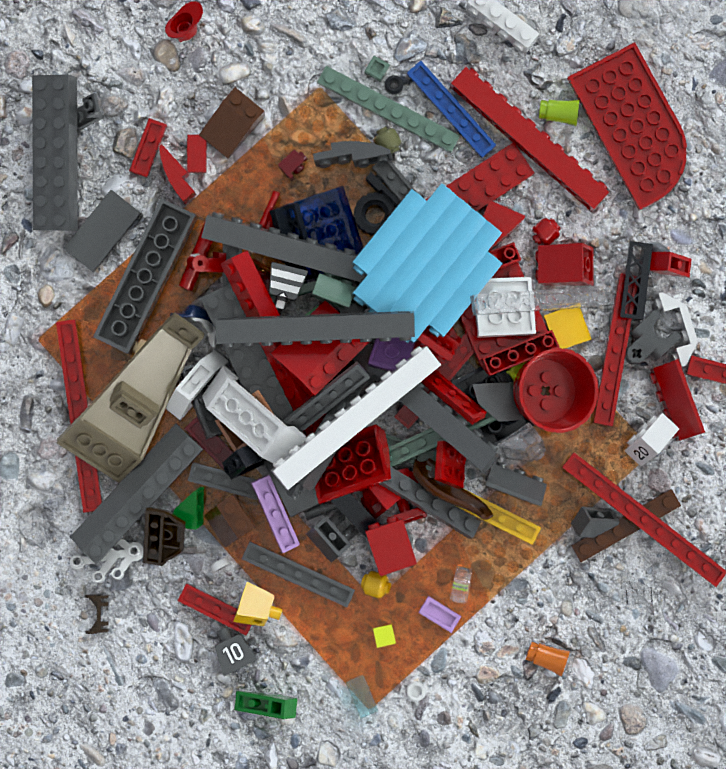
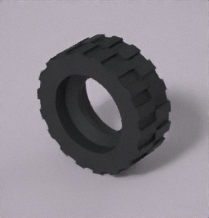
[354,192,395,236]

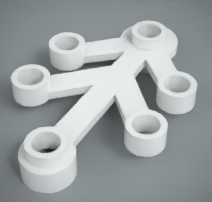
[70,538,144,583]

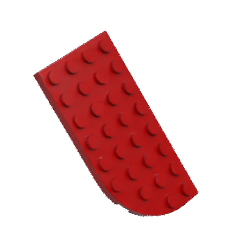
[567,42,687,211]

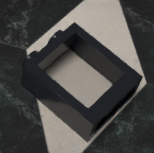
[222,445,266,480]

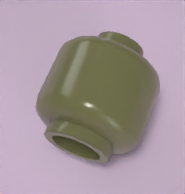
[373,126,402,154]

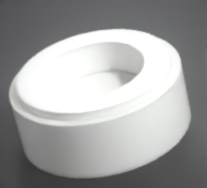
[210,557,230,573]
[406,681,426,701]

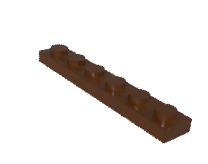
[571,489,681,562]

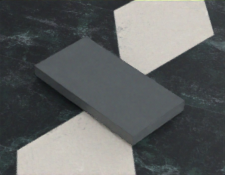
[63,190,141,273]

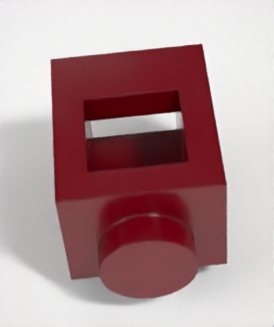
[278,149,308,182]

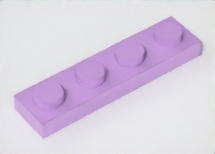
[251,474,300,553]

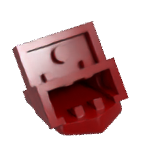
[414,326,461,370]

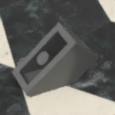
[571,507,620,538]

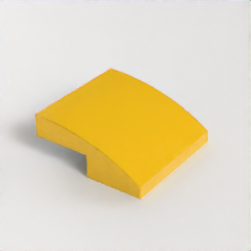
[543,304,592,349]

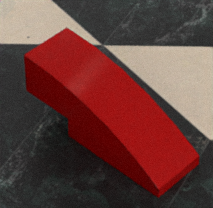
[159,144,196,204]

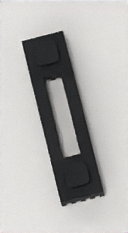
[366,172,401,207]

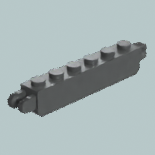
[286,372,375,500]

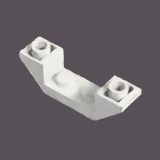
[654,292,698,367]
[166,350,230,421]

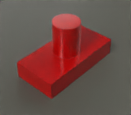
[387,499,427,524]

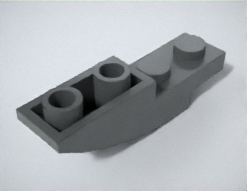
[313,141,392,168]

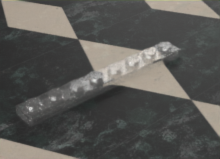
[470,286,614,316]

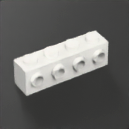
[466,0,539,54]

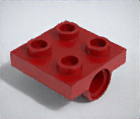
[435,441,466,489]

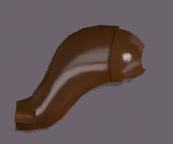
[413,457,494,520]

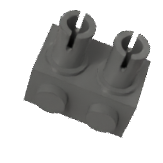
[306,510,358,563]

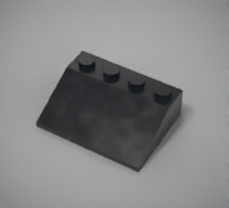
[451,367,534,446]

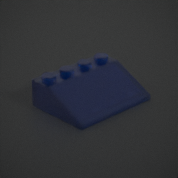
[286,186,364,275]

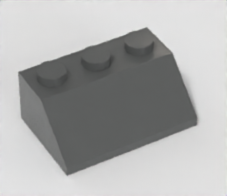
[483,461,547,506]

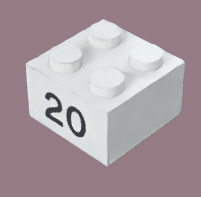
[624,413,679,466]

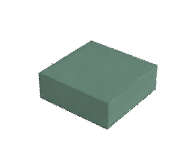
[364,56,390,82]

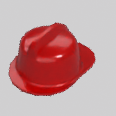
[165,1,203,42]

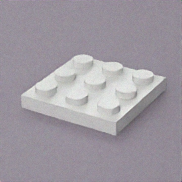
[474,277,536,338]

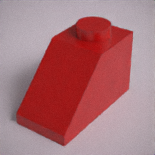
[650,252,692,278]

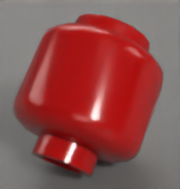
[532,218,561,245]

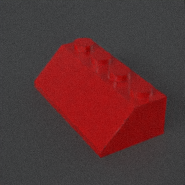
[649,359,705,441]

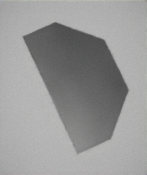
[473,382,523,422]

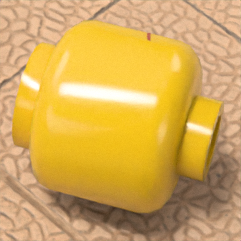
[361,571,391,598]

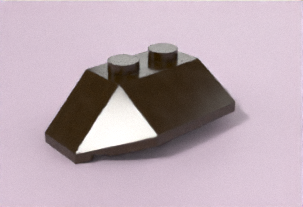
[143,507,186,566]

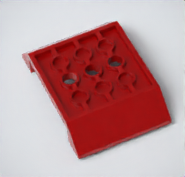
[459,242,560,376]

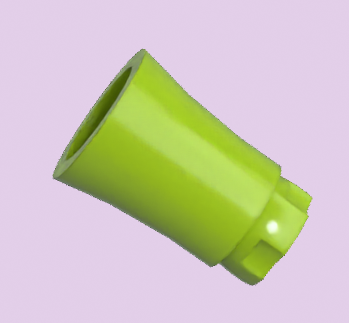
[539,100,579,126]

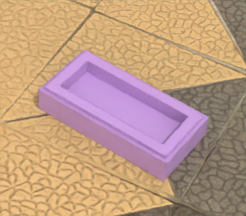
[418,596,462,633]

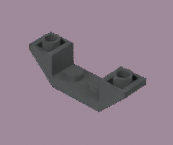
[77,93,105,130]

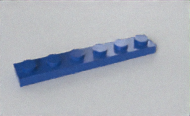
[407,61,496,159]

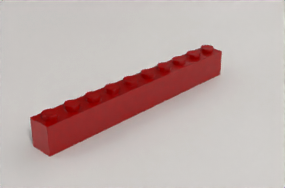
[450,67,609,212]
[220,250,326,437]

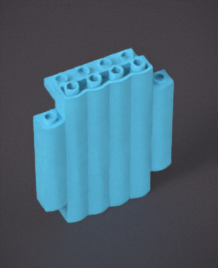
[351,183,502,343]

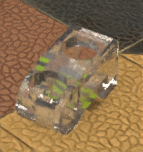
[448,566,472,604]

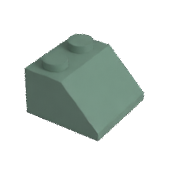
[310,272,356,310]

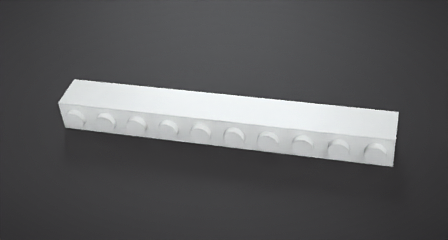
[271,346,441,490]

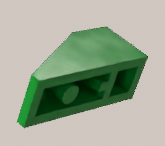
[234,691,298,719]

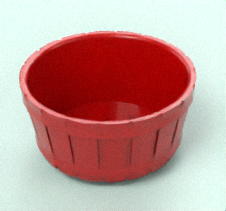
[513,348,599,433]

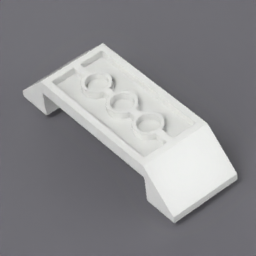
[202,366,306,464]

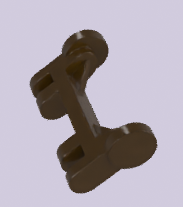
[85,594,109,634]

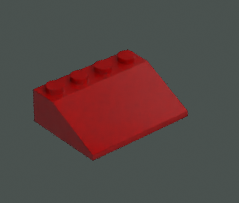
[270,301,369,397]
[315,424,391,504]

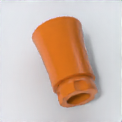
[526,642,570,676]

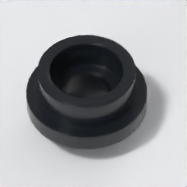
[385,75,403,95]

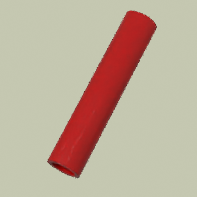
[178,220,213,292]

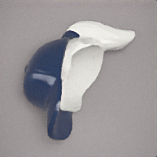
[170,305,216,348]

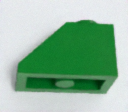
[173,487,204,530]

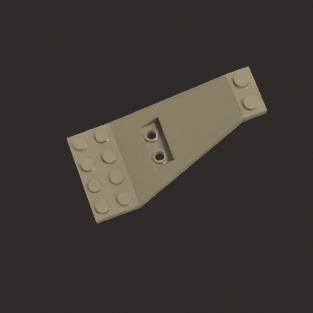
[57,312,204,483]

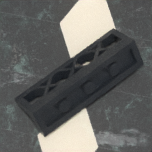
[269,203,319,280]
[620,241,653,322]

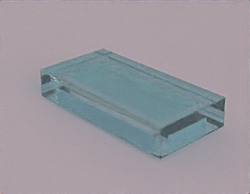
[345,674,379,718]

